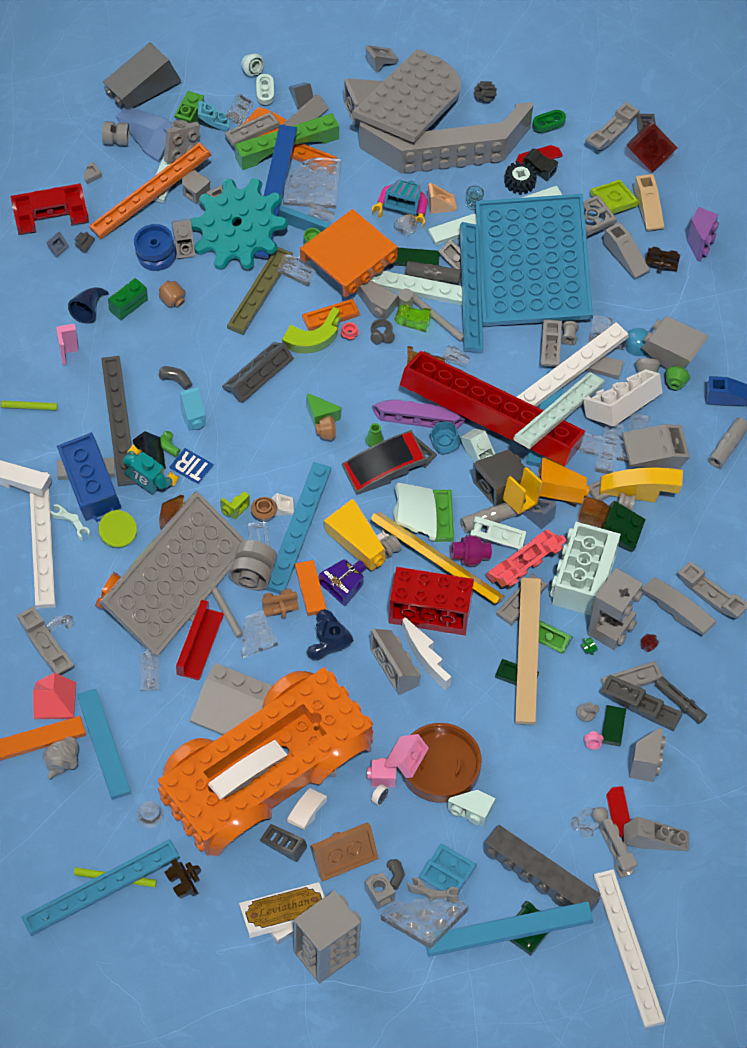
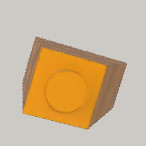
[538,457,589,504]

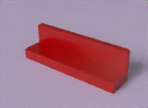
[176,599,224,681]

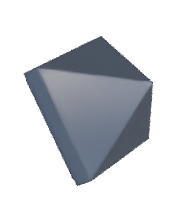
[46,232,69,257]

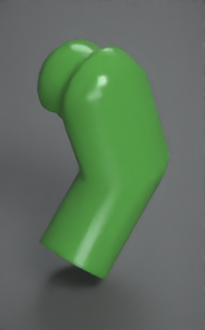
[160,431,181,457]

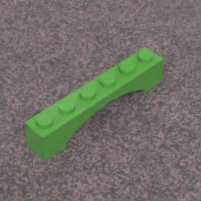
[235,113,339,170]

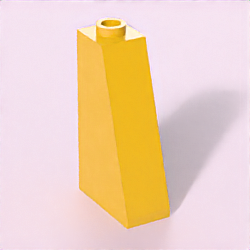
[324,499,386,571]

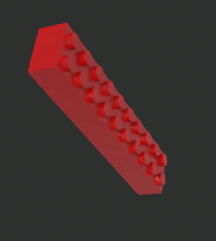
[400,351,586,466]

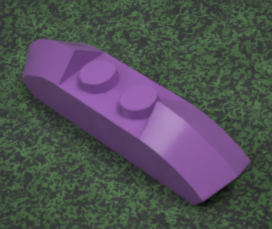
[372,399,466,429]

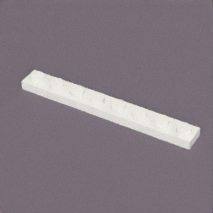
[517,322,629,407]

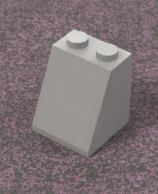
[344,78,383,127]
[641,316,708,369]

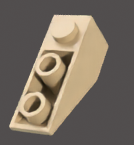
[634,174,664,231]

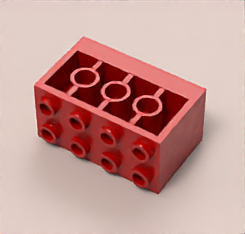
[389,566,474,636]

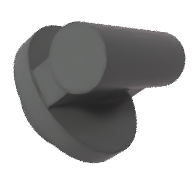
[74,231,95,253]

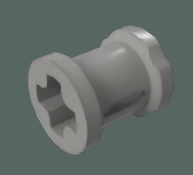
[561,321,579,345]

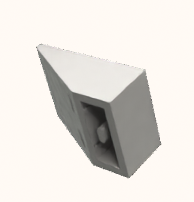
[622,424,690,469]

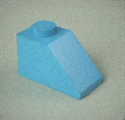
[180,387,206,431]

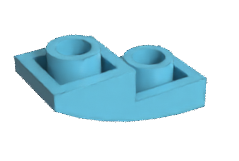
[198,101,229,131]

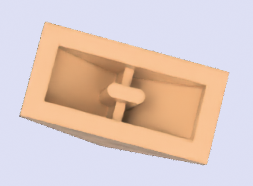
[427,183,457,214]

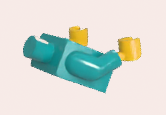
[123,444,180,494]

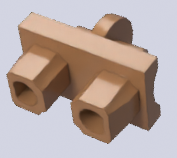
[262,588,299,618]

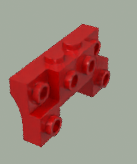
[10,183,89,235]

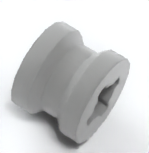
[619,492,636,511]
[380,534,402,558]

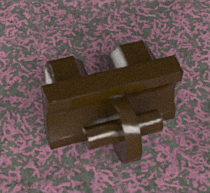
[646,246,680,272]
[164,858,201,899]

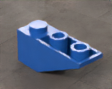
[706,376,747,406]

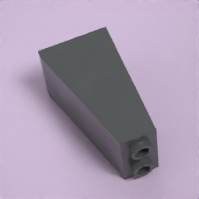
[103,42,181,110]

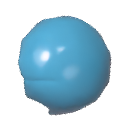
[624,328,648,356]

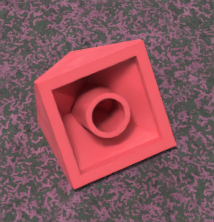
[33,673,76,719]

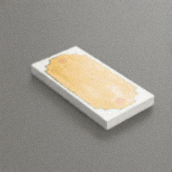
[239,882,325,938]

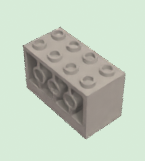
[294,891,361,984]

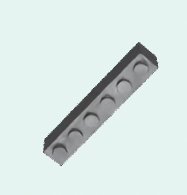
[484,825,601,912]

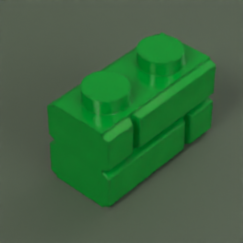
[108,278,148,320]

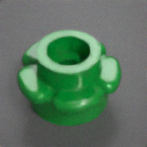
[581,637,598,655]

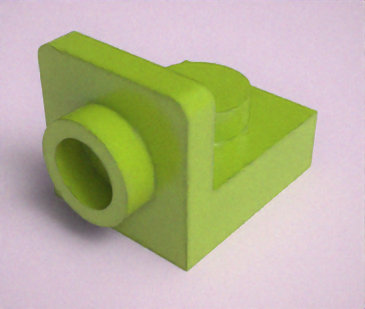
[220,491,250,520]

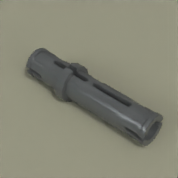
[655,676,708,724]

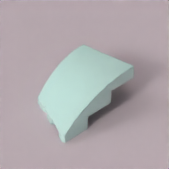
[393,482,437,541]

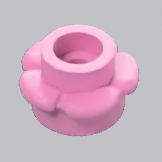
[584,731,604,750]

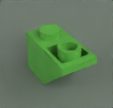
[174,91,204,123]

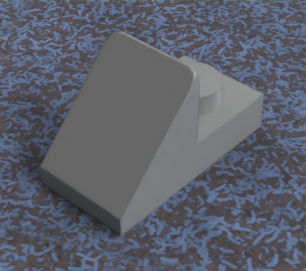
[366,45,399,73]

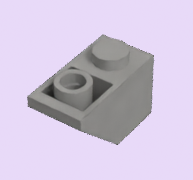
[182,169,210,204]
[171,218,195,259]

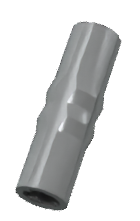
[709,417,747,468]
[460,502,519,533]

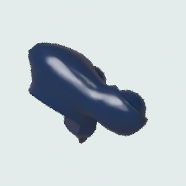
[306,609,354,660]

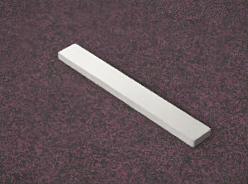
[30,472,56,609]
[593,869,665,1029]

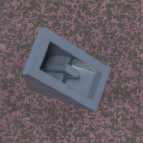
[522,500,557,530]

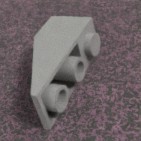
[603,222,650,279]
[624,816,689,851]

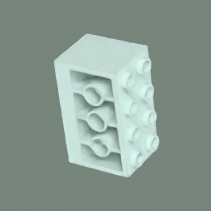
[550,522,621,615]

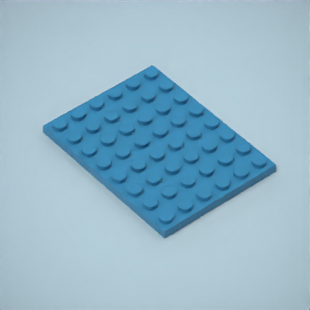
[476,193,593,326]

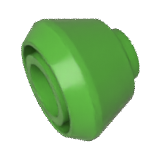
[665,366,690,390]

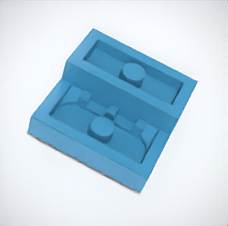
[419,843,477,895]

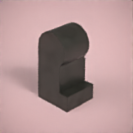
[523,148,559,182]

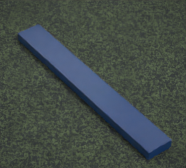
[254,125,297,259]

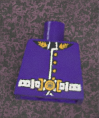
[319,559,366,607]

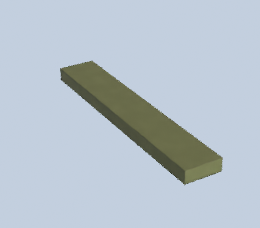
[227,247,293,335]

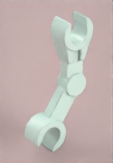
[50,504,90,541]

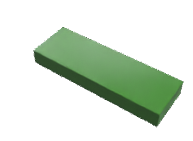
[433,490,454,542]

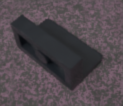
[133,431,166,469]

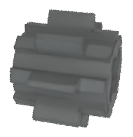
[474,81,497,102]

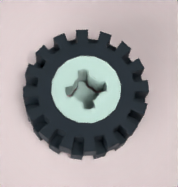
[504,161,537,195]

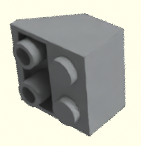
[630,728,666,782]

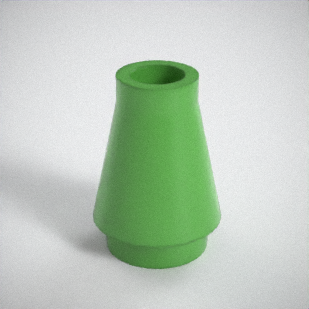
[365,423,384,447]

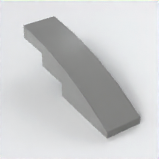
[541,320,562,367]
[642,577,716,635]

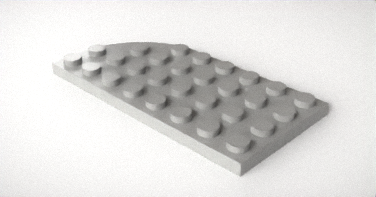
[352,49,461,143]

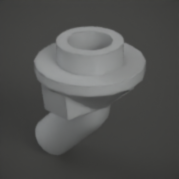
[577,702,600,721]

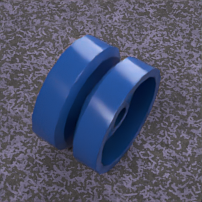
[134,224,177,271]

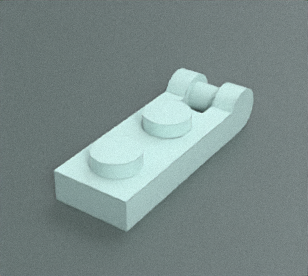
[470,517,526,550]

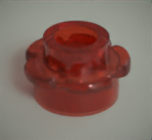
[641,634,659,652]

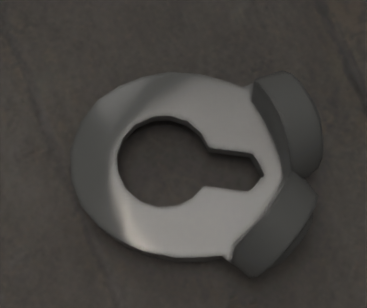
[370,319,395,344]

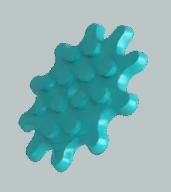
[190,178,288,270]

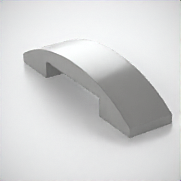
[585,102,640,150]
[678,561,747,619]
[17,606,74,675]

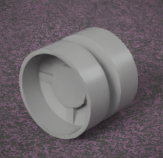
[229,540,277,590]

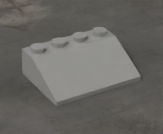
[190,663,273,735]

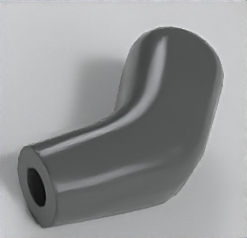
[158,366,193,390]

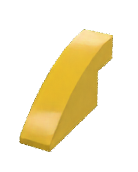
[599,468,683,503]

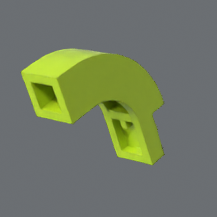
[282,307,341,354]

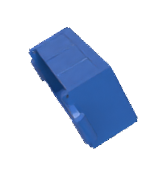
[57,432,121,523]

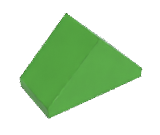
[306,393,342,427]

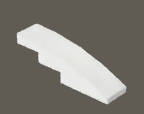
[402,618,451,690]
[208,740,287,800]

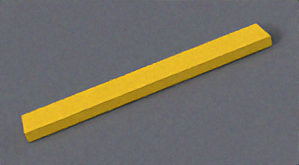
[371,512,505,604]

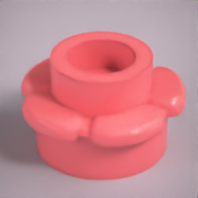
[341,322,359,340]

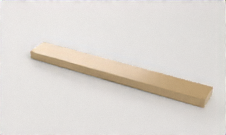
[515,578,541,725]

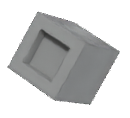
[365,872,396,910]

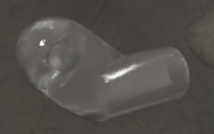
[45,615,75,633]

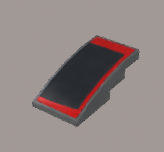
[342,430,427,495]

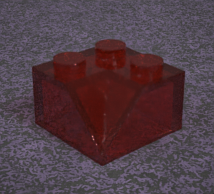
[626,120,678,172]

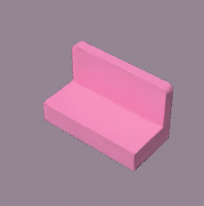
[56,324,78,365]
[384,734,429,778]

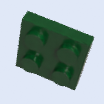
[602,500,646,552]

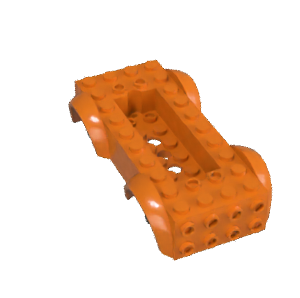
[157,667,374,856]

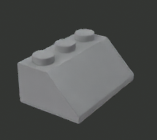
[370,629,421,696]

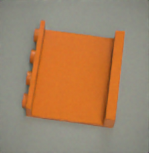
[300,209,398,297]

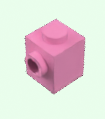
[367,758,396,787]

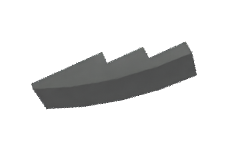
[601,675,682,732]

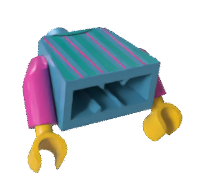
[372,180,428,229]

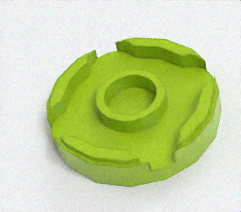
[98,510,137,548]

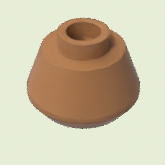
[315,416,336,441]
[251,497,277,522]

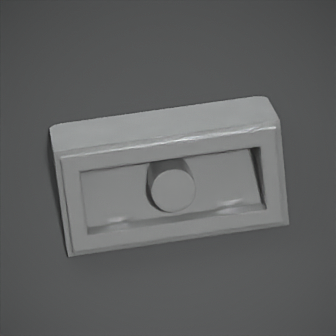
[438,239,462,276]

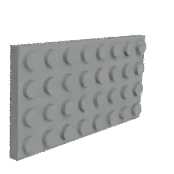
[99,491,246,657]

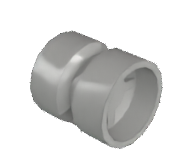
[102,121,130,146]

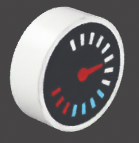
[371,784,389,806]

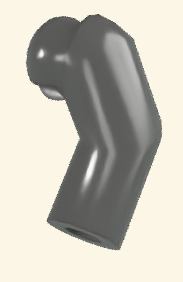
[387,859,405,890]

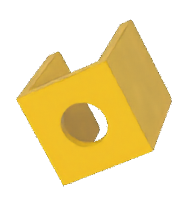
[503,467,543,514]

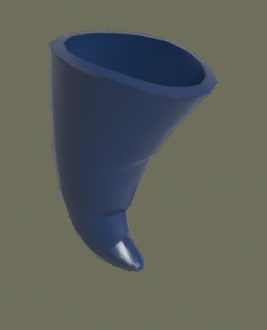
[68,287,109,323]

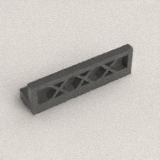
[222,342,294,402]

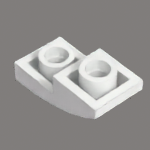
[287,788,327,830]

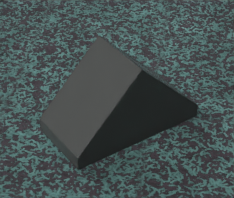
[289,83,313,110]

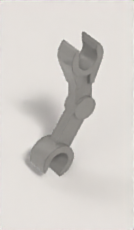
[407,877,459,903]

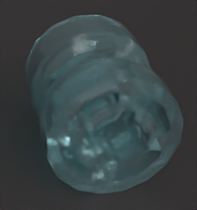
[465,185,484,210]

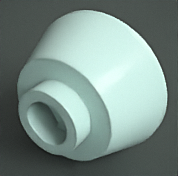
[241,54,264,77]

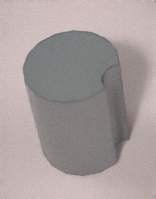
[398,289,414,312]

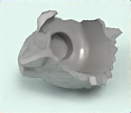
[42,736,78,779]

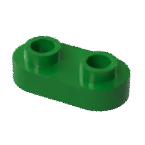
[533,110,566,133]

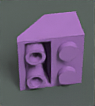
[687,207,719,262]

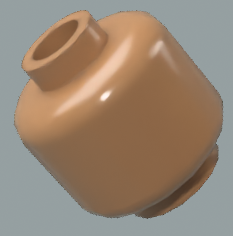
[159,280,186,308]

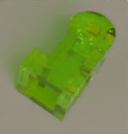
[394,305,431,332]

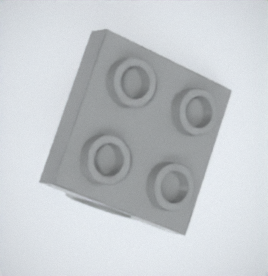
[164,120,200,163]

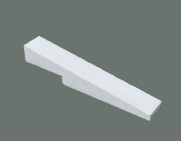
[0,460,51,497]

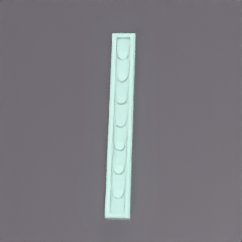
[428,186,562,246]
[514,372,605,449]

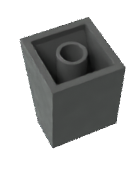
[473,449,531,506]

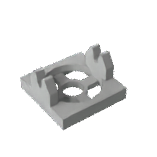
[583,195,617,236]

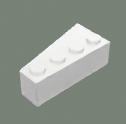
[583,369,663,426]

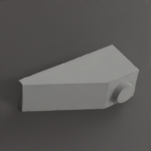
[356,280,398,320]

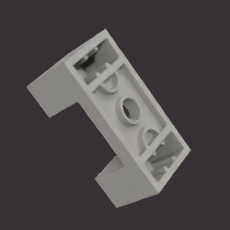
[588,568,643,650]

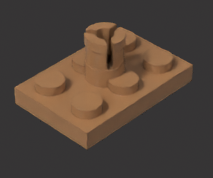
[311,822,379,882]

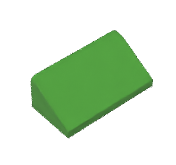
[538,620,573,654]

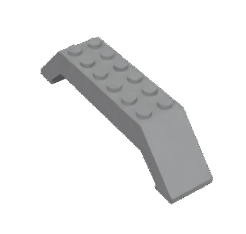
[359,102,533,173]

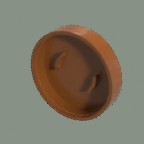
[401,723,482,803]

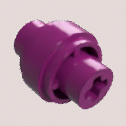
[450,535,492,566]

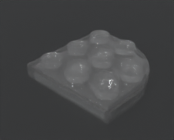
[283,158,341,209]

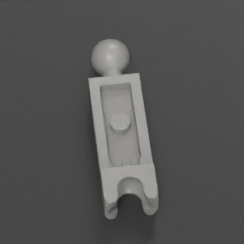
[592,807,638,878]

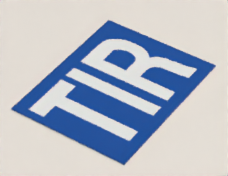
[169,448,214,484]

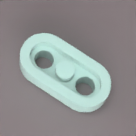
[256,74,274,105]

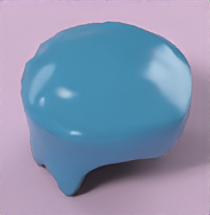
[430,421,461,454]

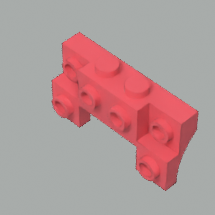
[486,529,567,587]

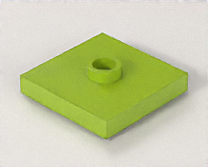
[590,179,639,214]

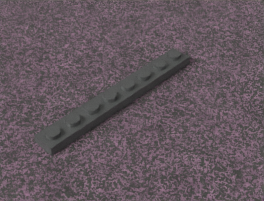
[101,356,137,486]

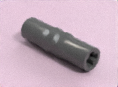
[405,261,461,285]

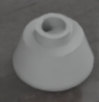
[636,358,661,373]

